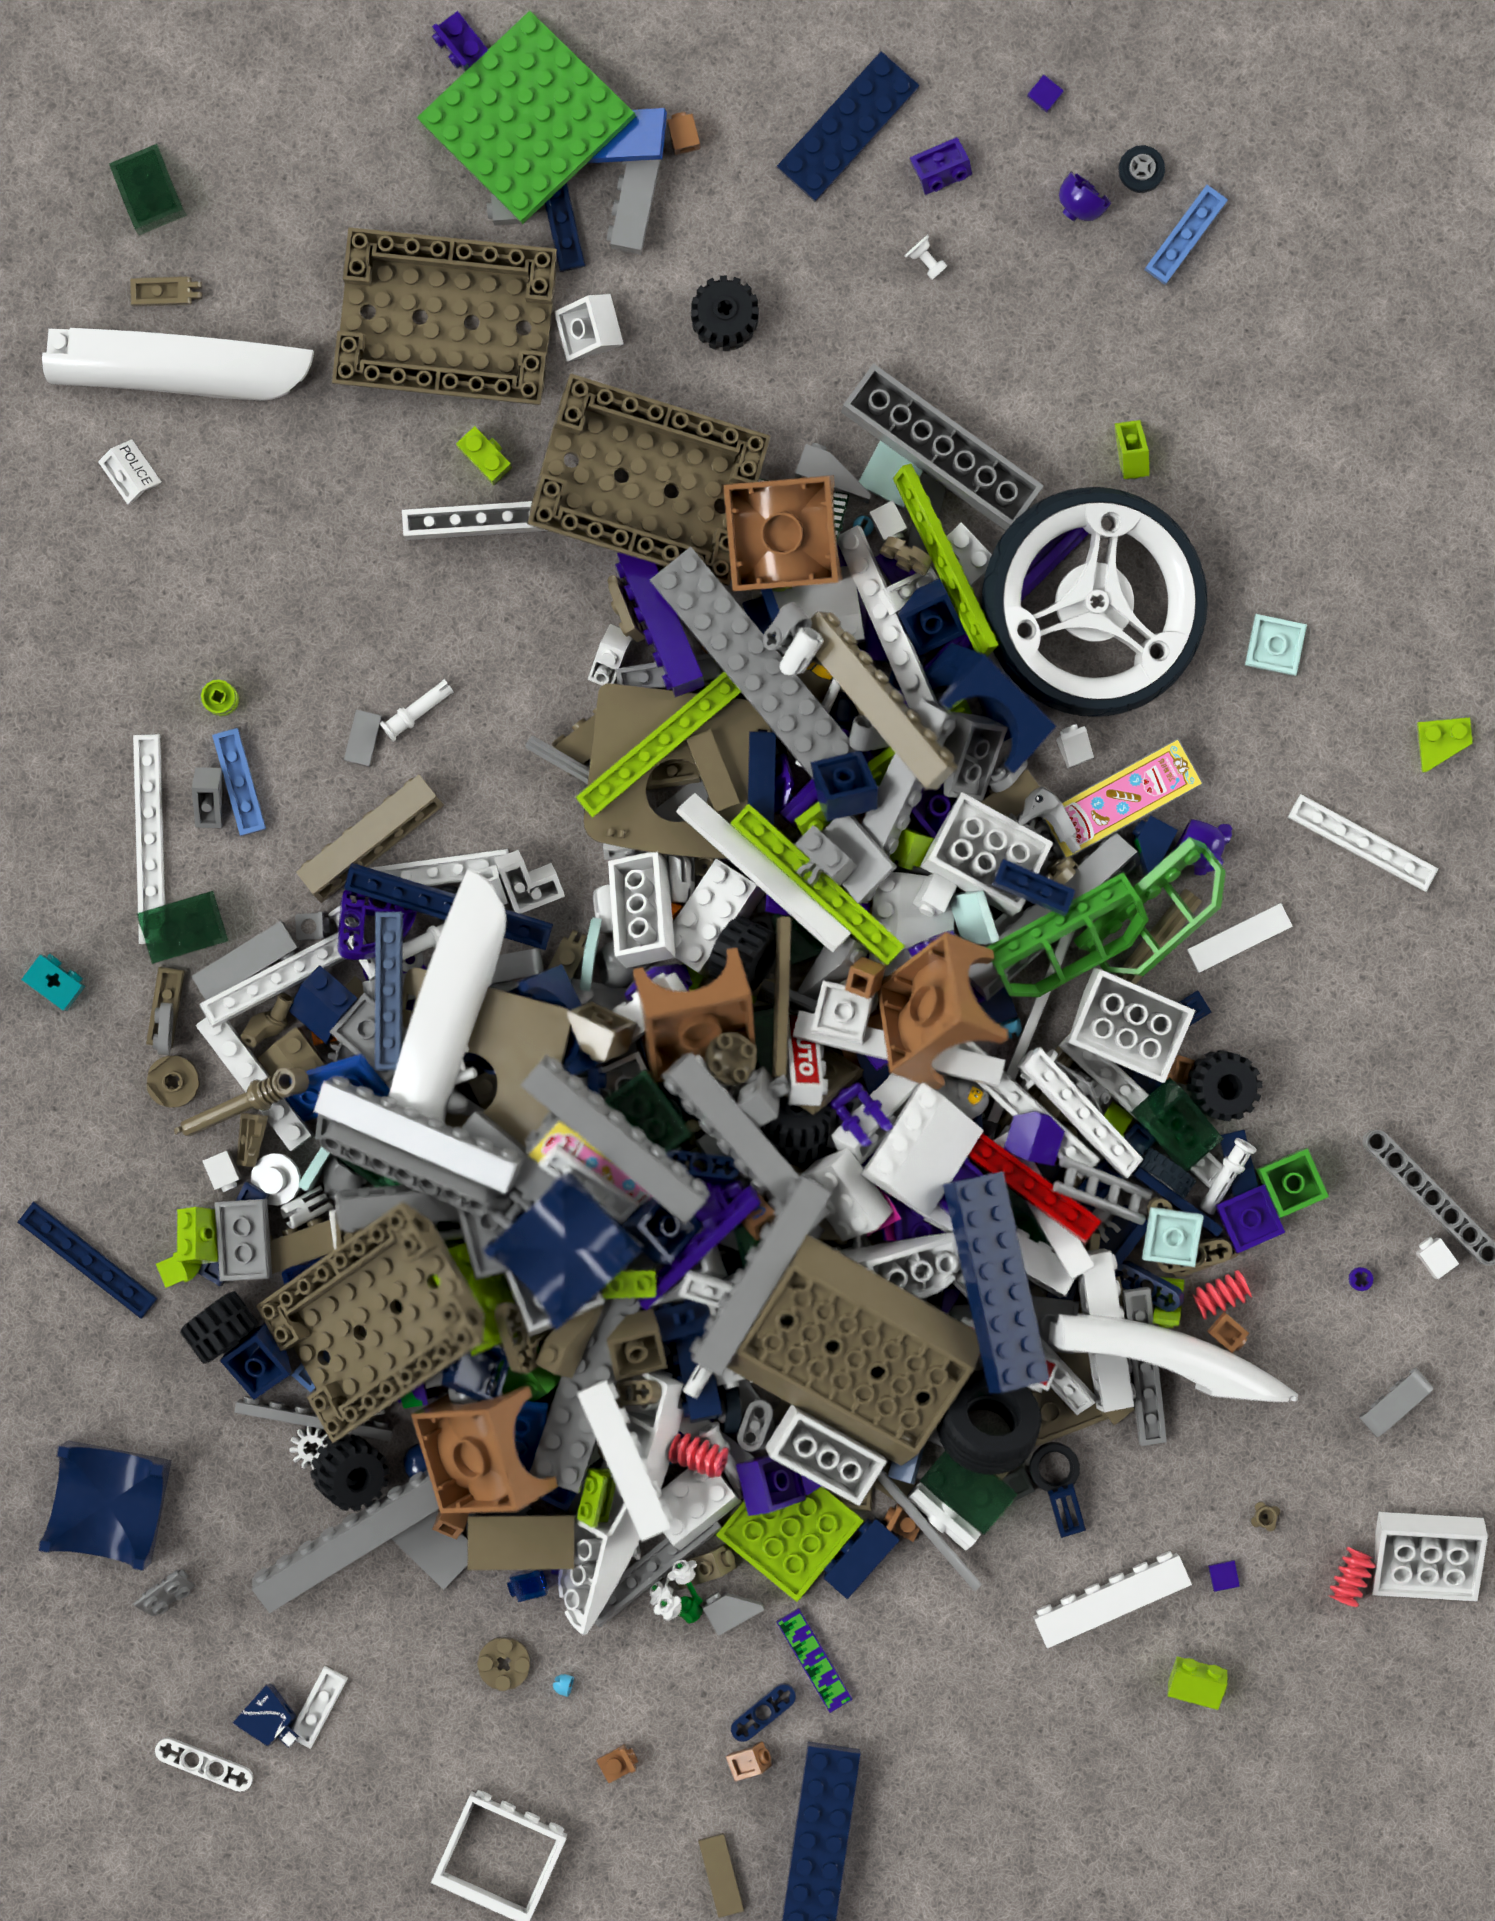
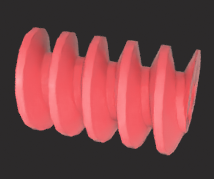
[1193,1270,1252,1320]
[668,1433,729,1478]
[1328,1547,1376,1607]

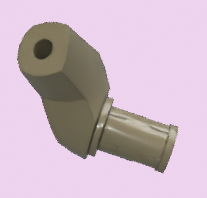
[241,993,294,1047]

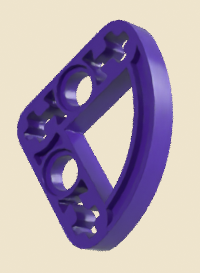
[337,890,417,960]

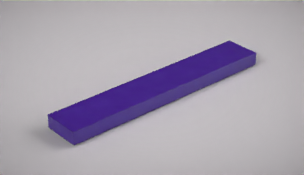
[638,1186,760,1311]

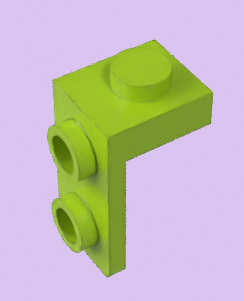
[601,1270,656,1298]
[1153,1277,1184,1328]

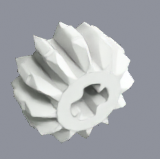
[289,1426,329,1470]

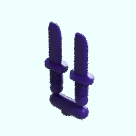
[830,1083,894,1146]

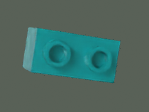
[21,954,86,1011]

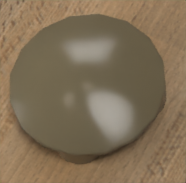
[705,1032,757,1085]

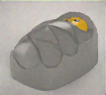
[932,1074,989,1120]

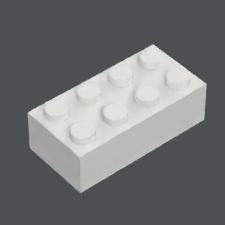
[608,850,675,968]
[673,859,766,979]
[765,1404,887,1506]

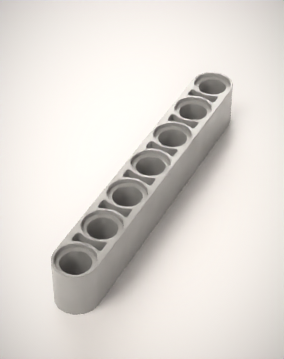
[362,948,544,1001]
[320,1120,498,1216]
[1362,1130,1495,1266]

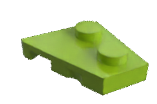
[1417,718,1473,773]

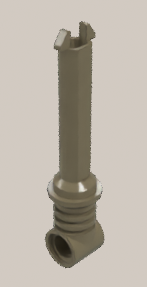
[174,1068,309,1136]

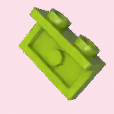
[577,1468,616,1527]

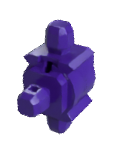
[694,1166,744,1232]

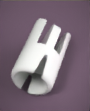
[780,627,823,675]
[669,855,695,903]
[593,885,613,934]
[280,1185,333,1229]

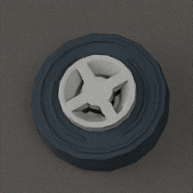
[1118,145,1165,193]
[717,1387,743,1434]

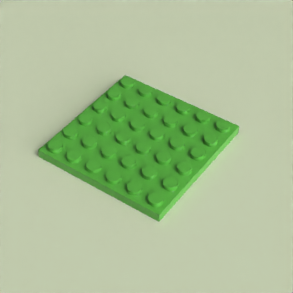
[417,11,636,224]

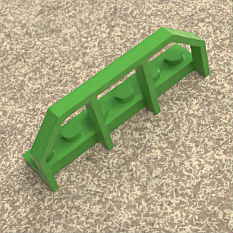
[1073,837,1226,976]
[986,873,1149,997]

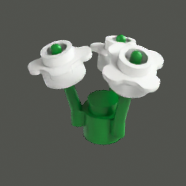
[649,1560,703,1624]

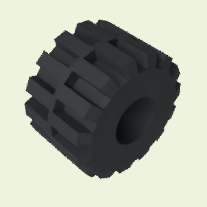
[691,275,759,351]
[708,916,776,993]
[1186,1050,1263,1121]
[760,1096,831,1163]
[180,1291,259,1364]
[310,1434,389,1512]

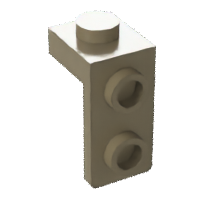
[678,1544,737,1589]

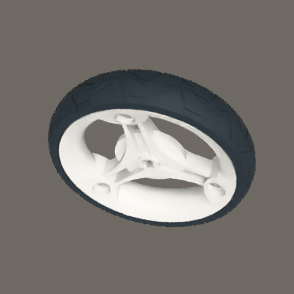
[982,487,1208,717]

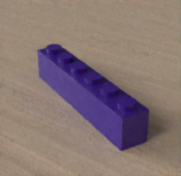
[615,553,705,697]

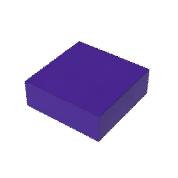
[1027,75,1064,112]
[1208,1560,1240,1592]

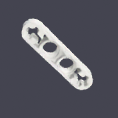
[155,1737,253,1792]

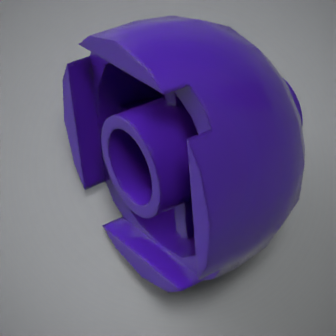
[1059,171,1111,221]

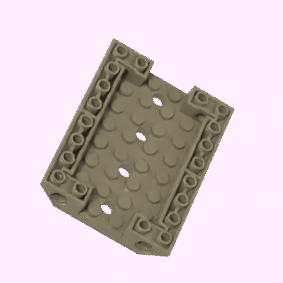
[332,227,557,405]
[527,373,770,586]
[256,1202,484,1443]
[726,1234,980,1466]

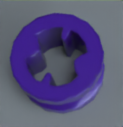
[1348,1267,1373,1291]

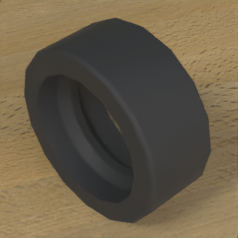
[1029,1442,1080,1493]

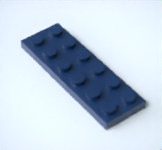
[776,51,920,202]

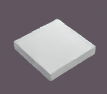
[811,980,874,1044]

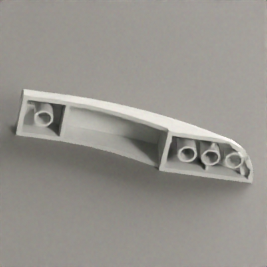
[42,328,314,400]
[389,869,506,1121]
[1048,1314,1298,1402]

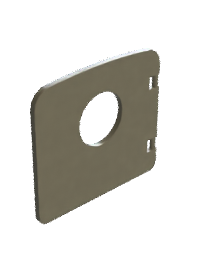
[584,683,773,859]
[403,968,572,1147]

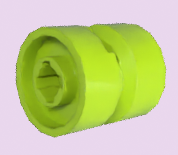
[201,680,239,716]

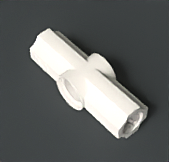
[907,1481,981,1551]

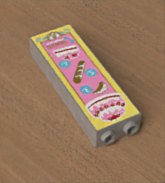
[1038,738,1203,859]
[525,1112,652,1222]

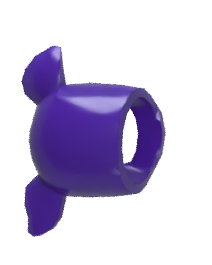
[1171,819,1232,876]

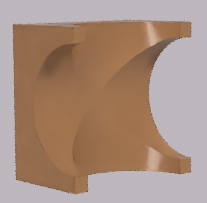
[724,475,843,591]
[877,932,1009,1090]
[633,948,757,1084]
[411,1386,558,1514]

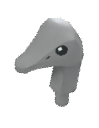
[1018,787,1081,854]

